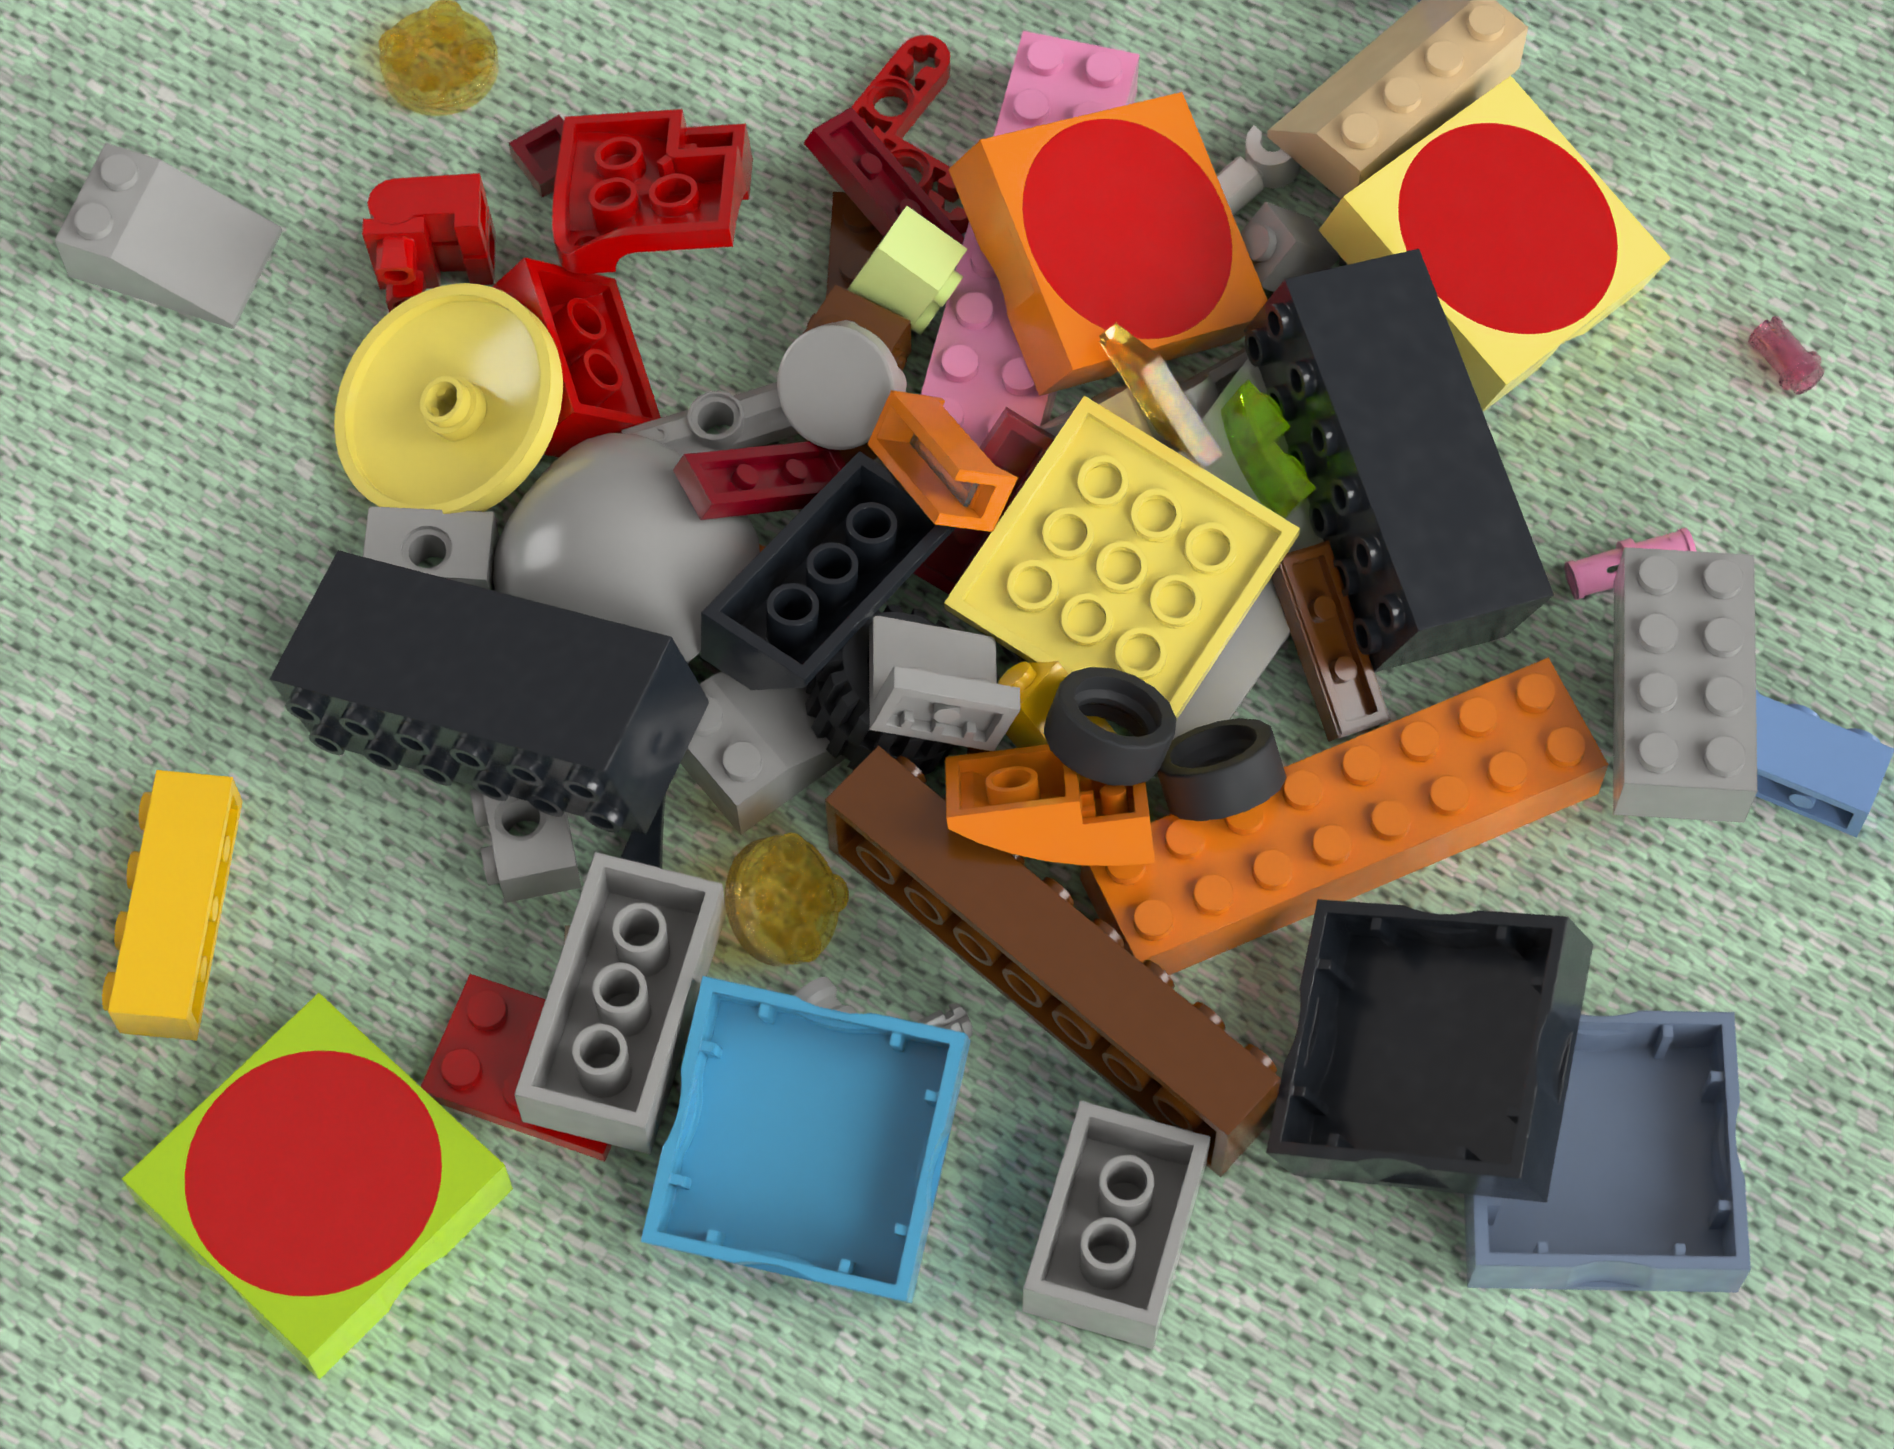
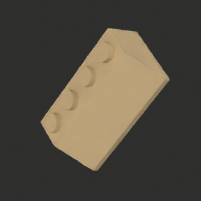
[1267,0,1528,199]

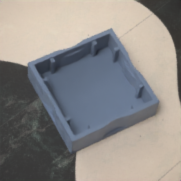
[1464,1011,1751,1293]

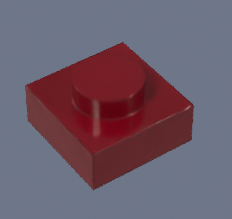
[509,115,564,198]

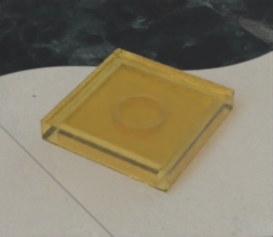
[1099,323,1223,468]

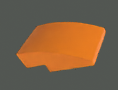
[945,744,1155,866]

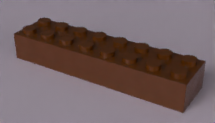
[825,746,1281,1177]

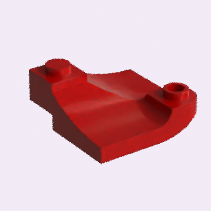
[552,109,753,274]

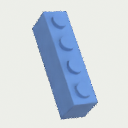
[1756,689,1894,838]

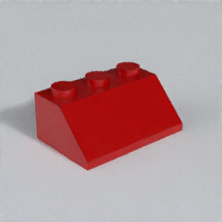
[492,257,661,457]

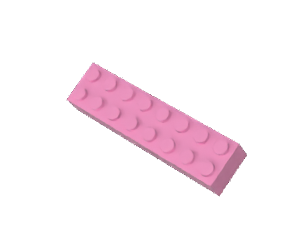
[920,31,1140,447]

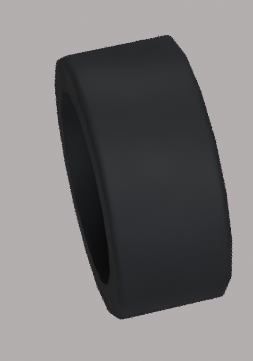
[1044,667,1177,786]
[1157,718,1286,821]

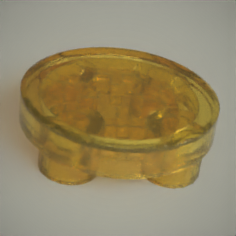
[379,0,499,116]
[725,832,849,967]

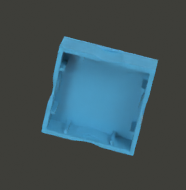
[640,976,971,1304]

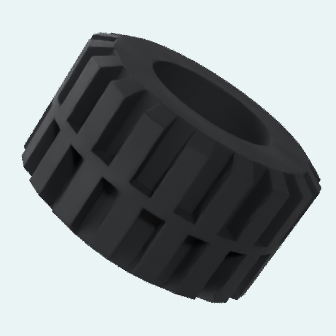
[805,605,955,776]

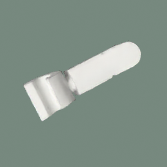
[1217,125,1301,216]

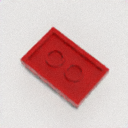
[420,974,612,1161]

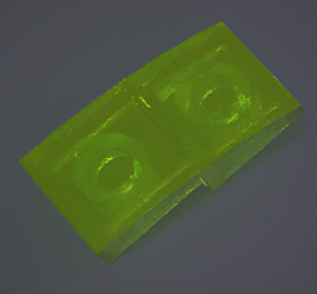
[1221,379,1316,519]

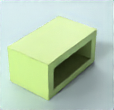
[847,206,967,335]

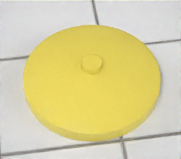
[334,283,563,514]

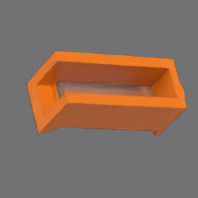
[868,390,1018,532]

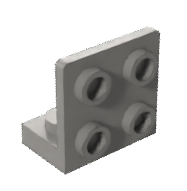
[869,616,1020,751]

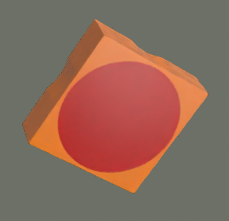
[948,92,1268,396]

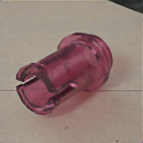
[1748,316,1824,395]

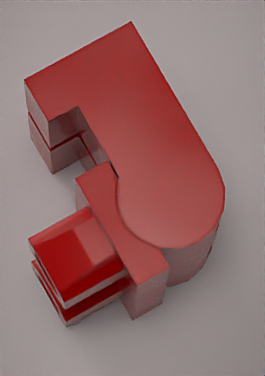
[362,173,496,312]

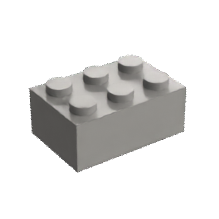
[1023,1100,1211,1349]

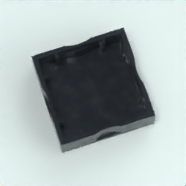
[1266,899,1593,1203]

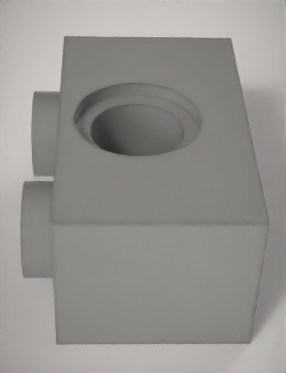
[363,506,500,591]
[470,789,582,903]

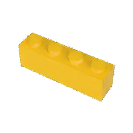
[102,770,243,1041]

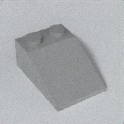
[54,143,282,329]
[680,672,846,835]

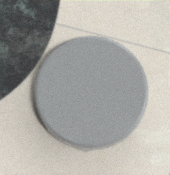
[777,320,907,450]

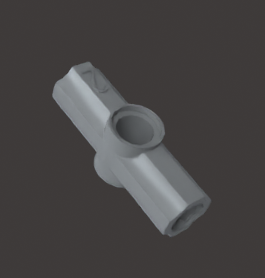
[621,382,799,455]

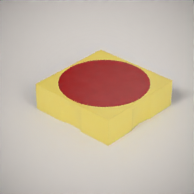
[1318,76,1671,412]

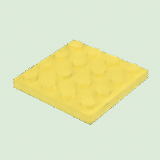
[944,396,1300,719]

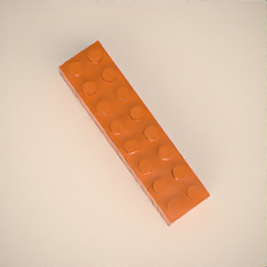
[1080,657,1609,975]

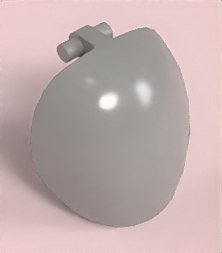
[492,433,760,663]

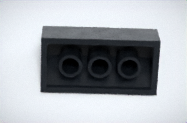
[701,451,956,690]

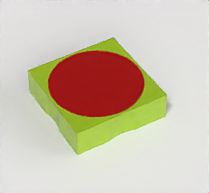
[122,992,513,1380]

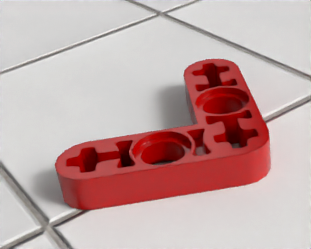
[852,35,969,234]

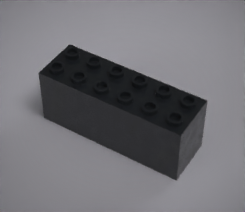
[1244,248,1554,673]
[269,550,709,835]

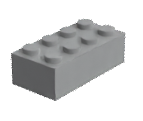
[1613,547,1757,823]
[514,852,727,1155]

